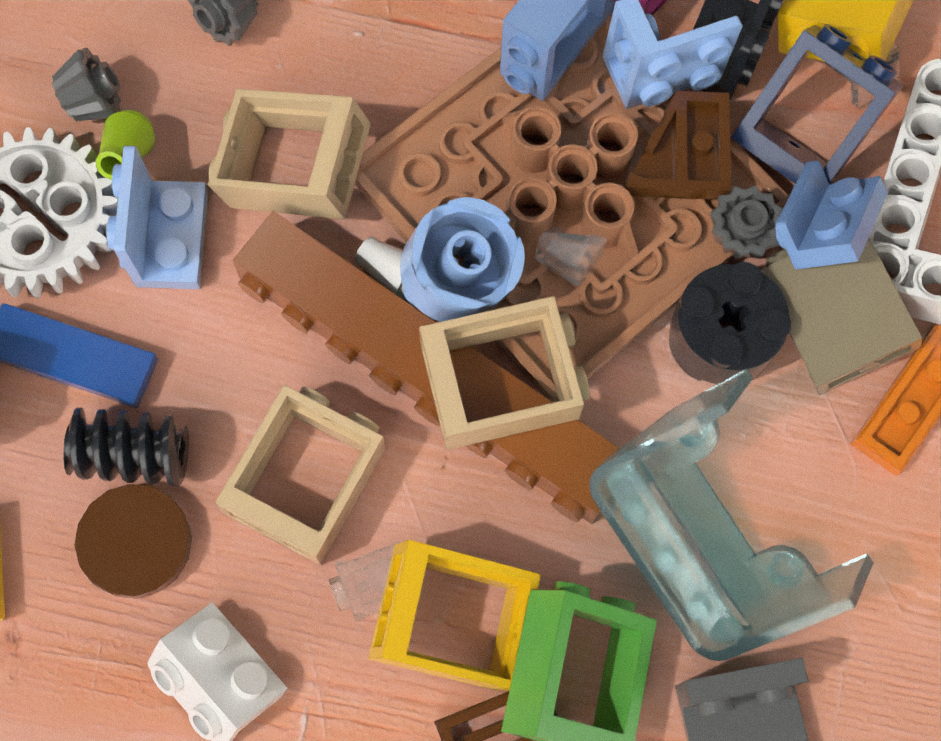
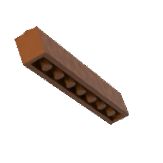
[232,211,636,524]

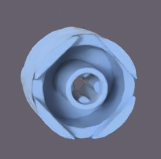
[400,197,525,322]

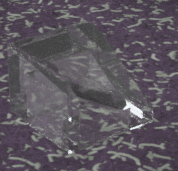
[535,227,607,287]

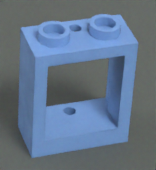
[500,0,615,102]

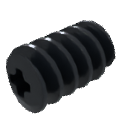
[63,407,189,486]

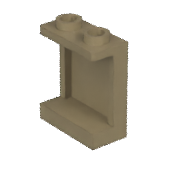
[760,238,922,395]

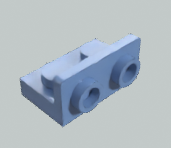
[775,160,888,270]

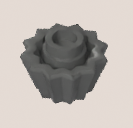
[188,0,259,46]
[52,48,121,121]
[710,185,783,259]

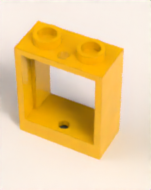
[368,539,541,691]

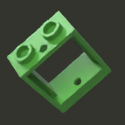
[501,581,657,741]

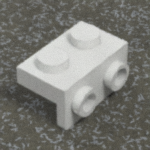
[147,602,288,741]

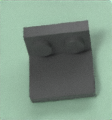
[675,658,809,741]

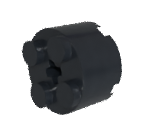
[669,262,791,388]

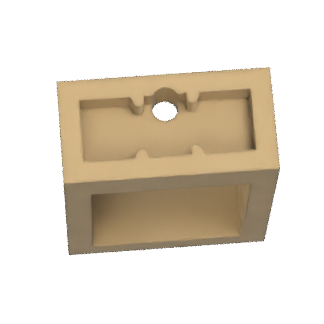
[208,89,371,220]
[419,296,590,450]
[215,385,385,565]

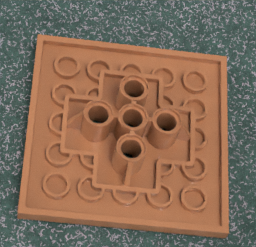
[354,14,789,402]

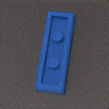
[0,303,158,409]

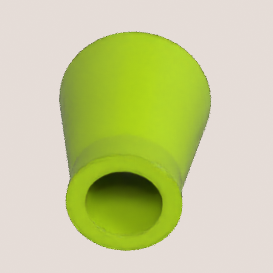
[95,110,155,180]

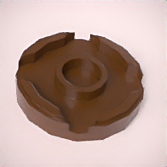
[74,484,192,599]

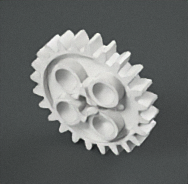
[0,127,118,298]

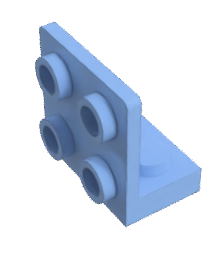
[602,0,743,109]
[107,146,209,289]

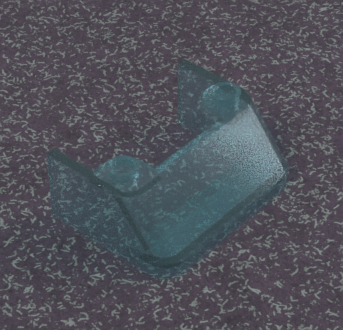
[589,369,874,661]

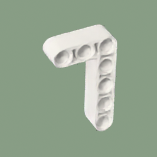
[869,59,941,324]

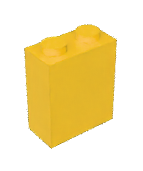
[778,0,914,62]

